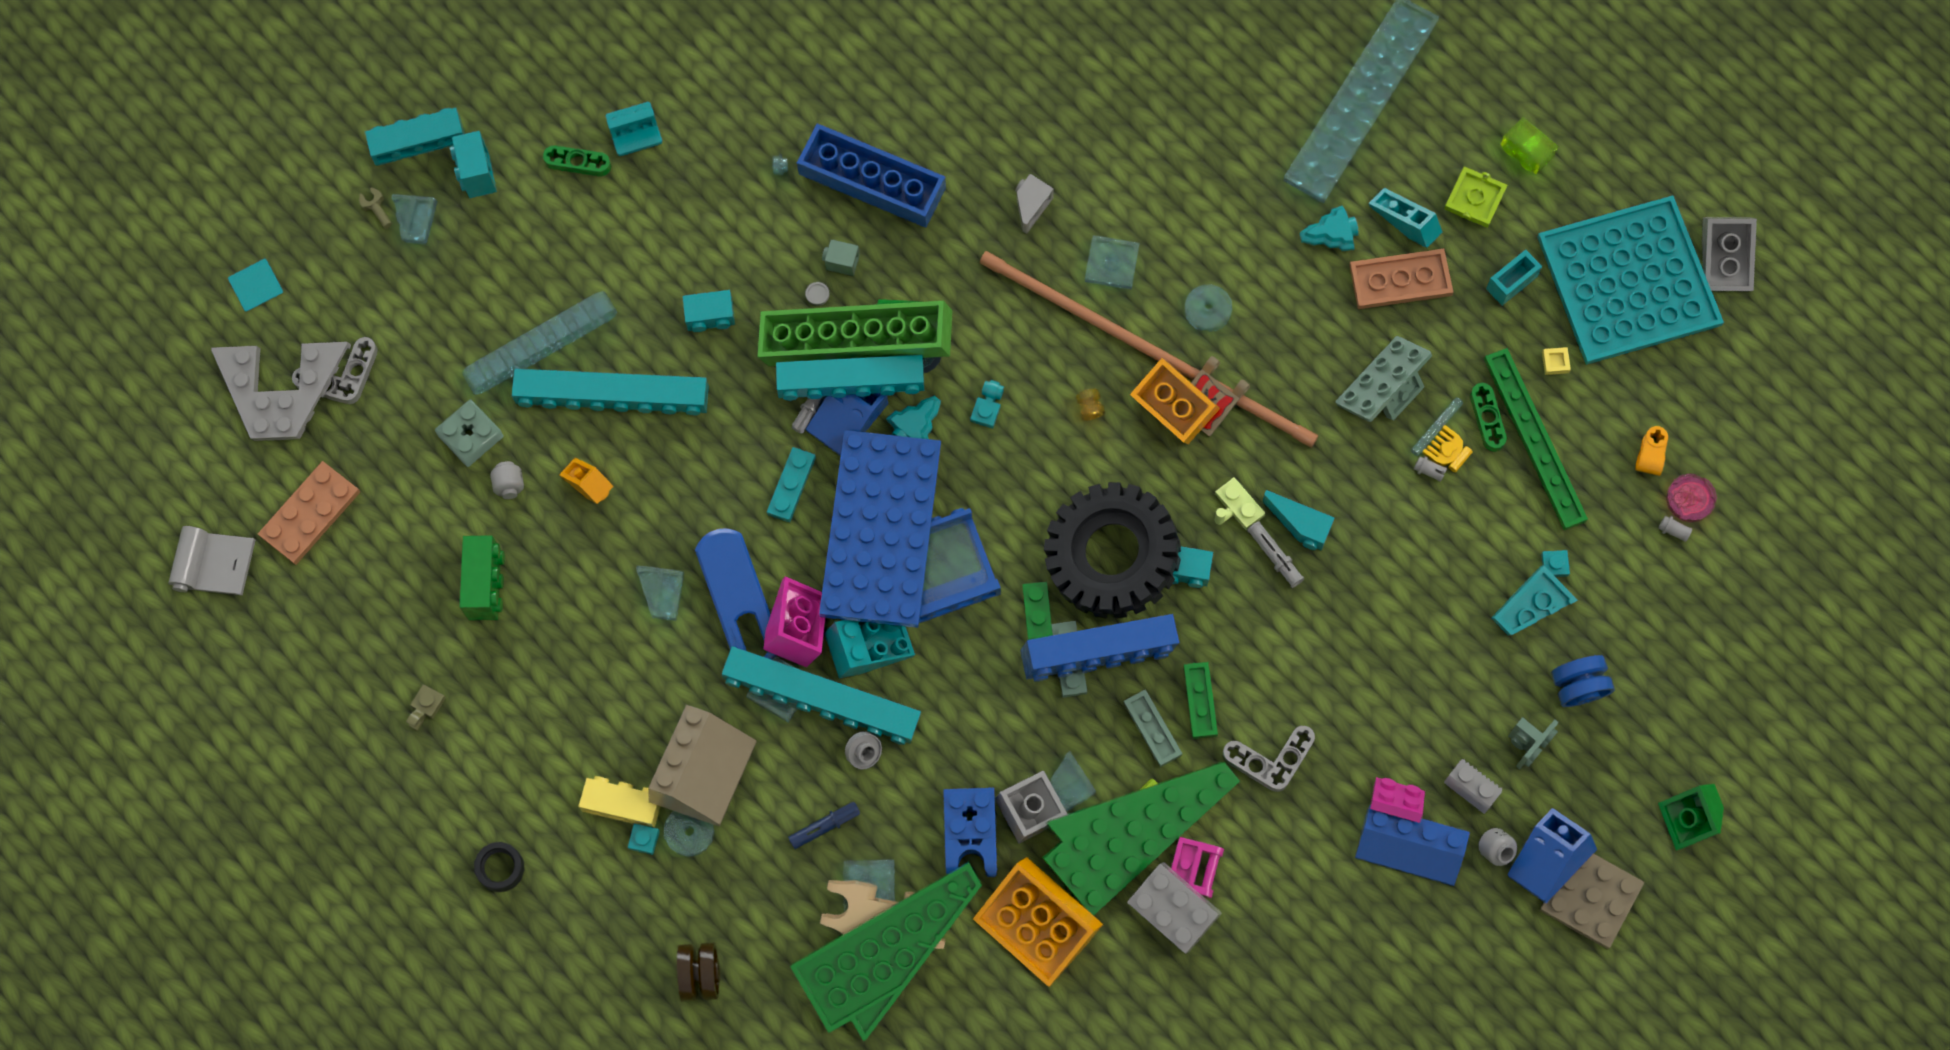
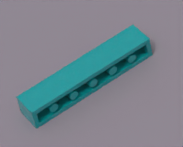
[776,355,924,401]

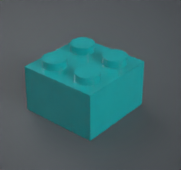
[450,131,497,198]

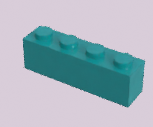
[365,108,465,166]

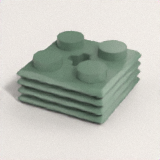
[435,399,503,467]

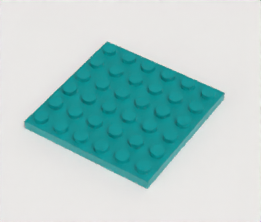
[1537,196,1724,365]

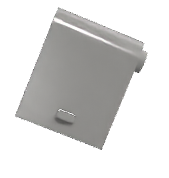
[168,526,256,595]

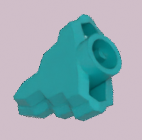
[1299,206,1358,251]
[886,396,941,439]

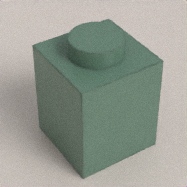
[822,240,860,276]

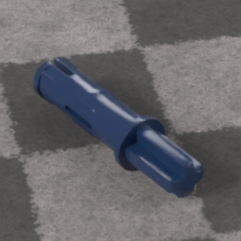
[788,802,860,849]

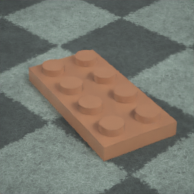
[1349,249,1453,309]
[258,461,360,565]

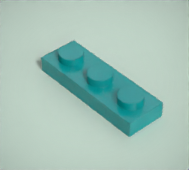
[767,447,816,523]

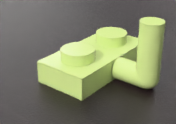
[1215,477,1265,530]

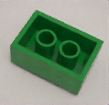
[460,535,505,621]

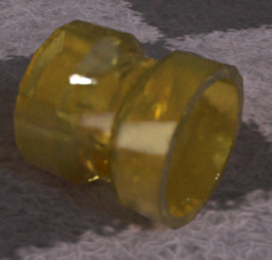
[1076,389,1105,421]

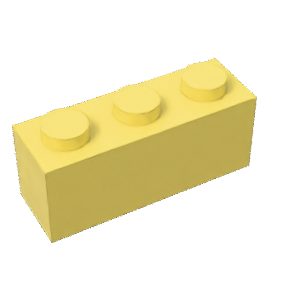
[578,776,661,828]

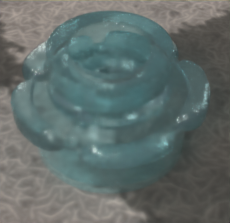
[772,153,788,177]

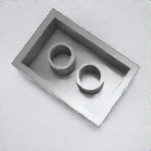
[1127,863,1222,954]

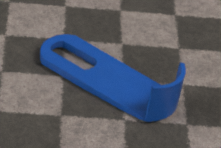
[695,529,777,660]

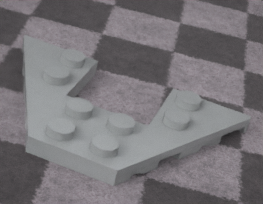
[211,342,351,441]

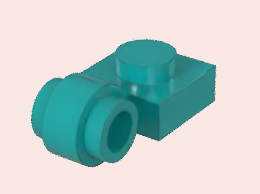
[970,380,1004,429]

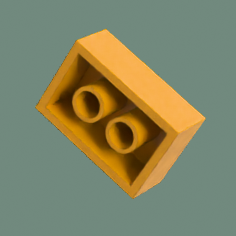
[1130,358,1220,444]

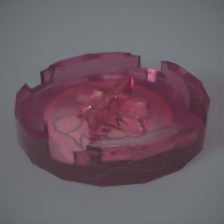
[1666,473,1717,522]

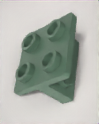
[1508,717,1559,770]

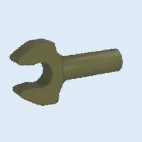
[359,187,392,229]

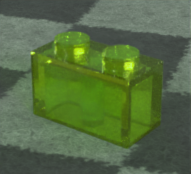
[1501,117,1559,175]

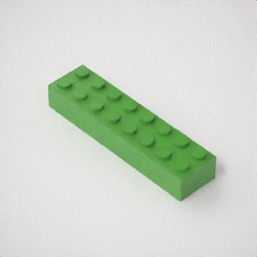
[758,301,953,366]

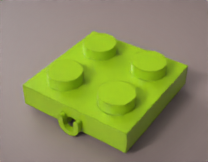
[1444,166,1508,228]

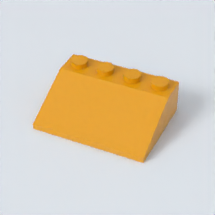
[973,857,1103,987]

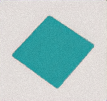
[228,259,283,311]

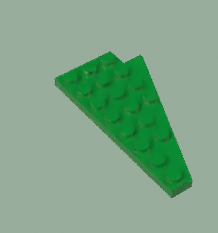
[1042,762,1240,916]
[790,862,982,1041]

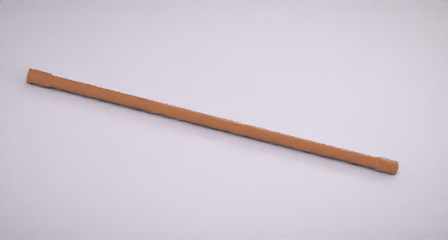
[980,251,1319,448]

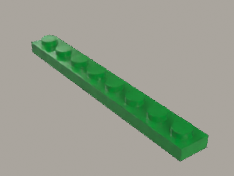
[1484,348,1588,531]

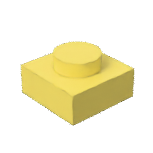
[1542,347,1571,375]

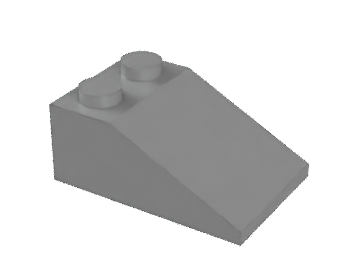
[1702,217,1757,291]

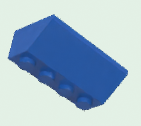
[1355,804,1470,886]

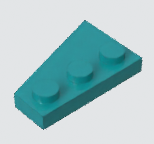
[1491,565,1578,636]

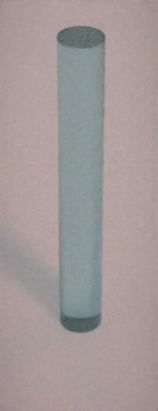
[1411,397,1463,456]

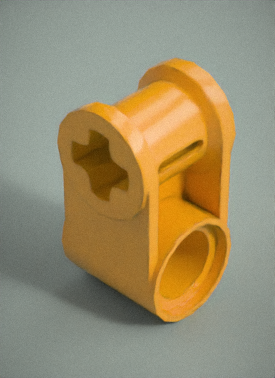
[1635,426,1668,476]

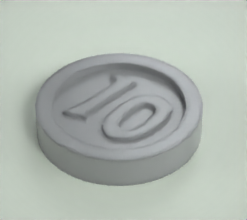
[806,282,830,306]

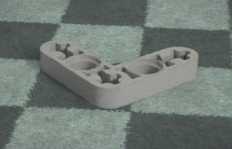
[292,337,378,404]
[1223,726,1315,792]

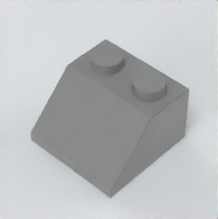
[995,771,1067,844]

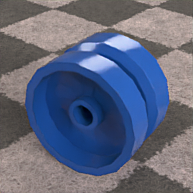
[1551,655,1615,707]

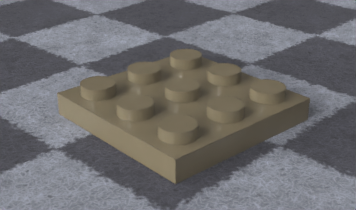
[1539,854,1644,949]

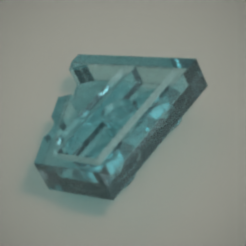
[392,194,437,244]
[636,565,684,621]
[1050,752,1096,812]

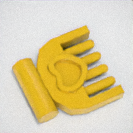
[1422,425,1473,473]

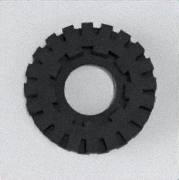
[1044,482,1181,619]

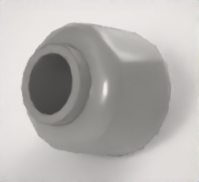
[491,461,524,499]
[1479,828,1517,866]

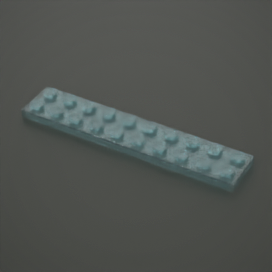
[1283,0,1440,203]

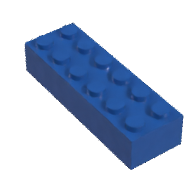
[797,123,946,228]
[1020,614,1179,682]

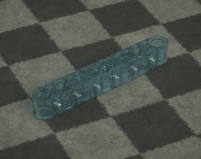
[462,291,617,395]

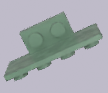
[1336,336,1432,422]

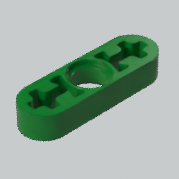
[543,145,611,176]
[1470,383,1507,452]

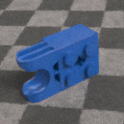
[944,788,997,877]

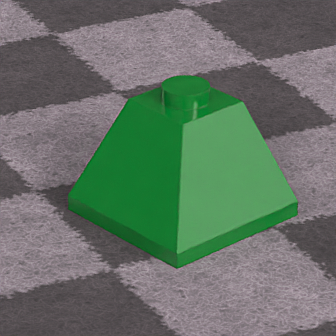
[1658,784,1724,851]

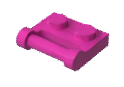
[1171,837,1224,899]

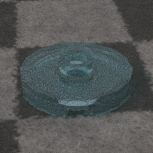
[1185,285,1232,331]
[664,811,715,857]

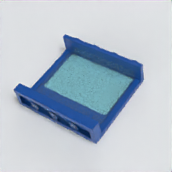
[919,508,1001,623]

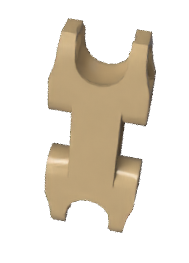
[820,880,945,949]

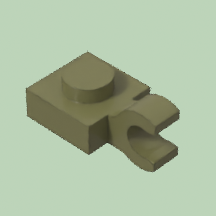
[406,684,446,731]

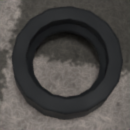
[474,842,525,892]

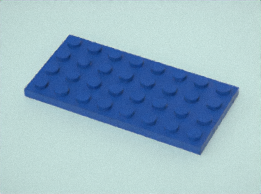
[819,430,941,628]

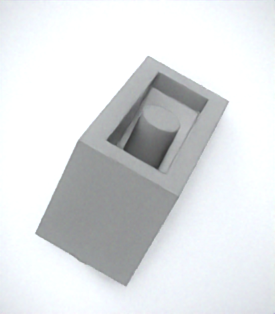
[1016,174,1054,234]

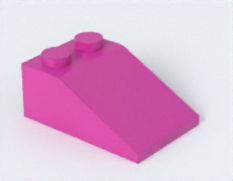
[763,576,825,668]

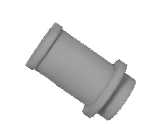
[1414,456,1447,482]
[1658,516,1692,542]

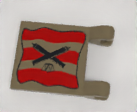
[1191,356,1250,437]

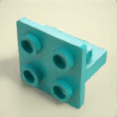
[606,102,663,156]

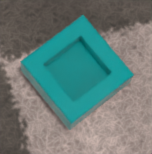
[1541,550,1570,577]
[628,823,660,855]

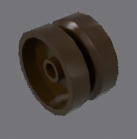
[677,942,720,1002]

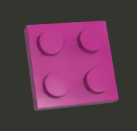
[1370,777,1425,823]

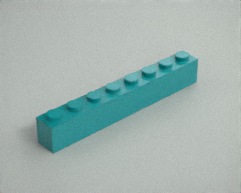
[512,369,709,415]
[722,646,921,745]

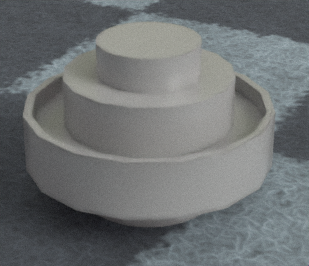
[845,732,882,769]

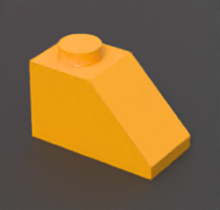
[559,457,614,504]

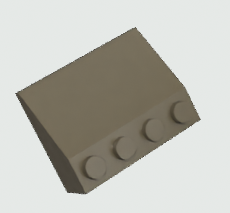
[648,705,757,827]

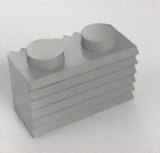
[1444,759,1502,814]

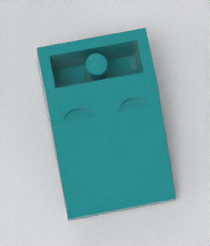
[824,620,915,678]

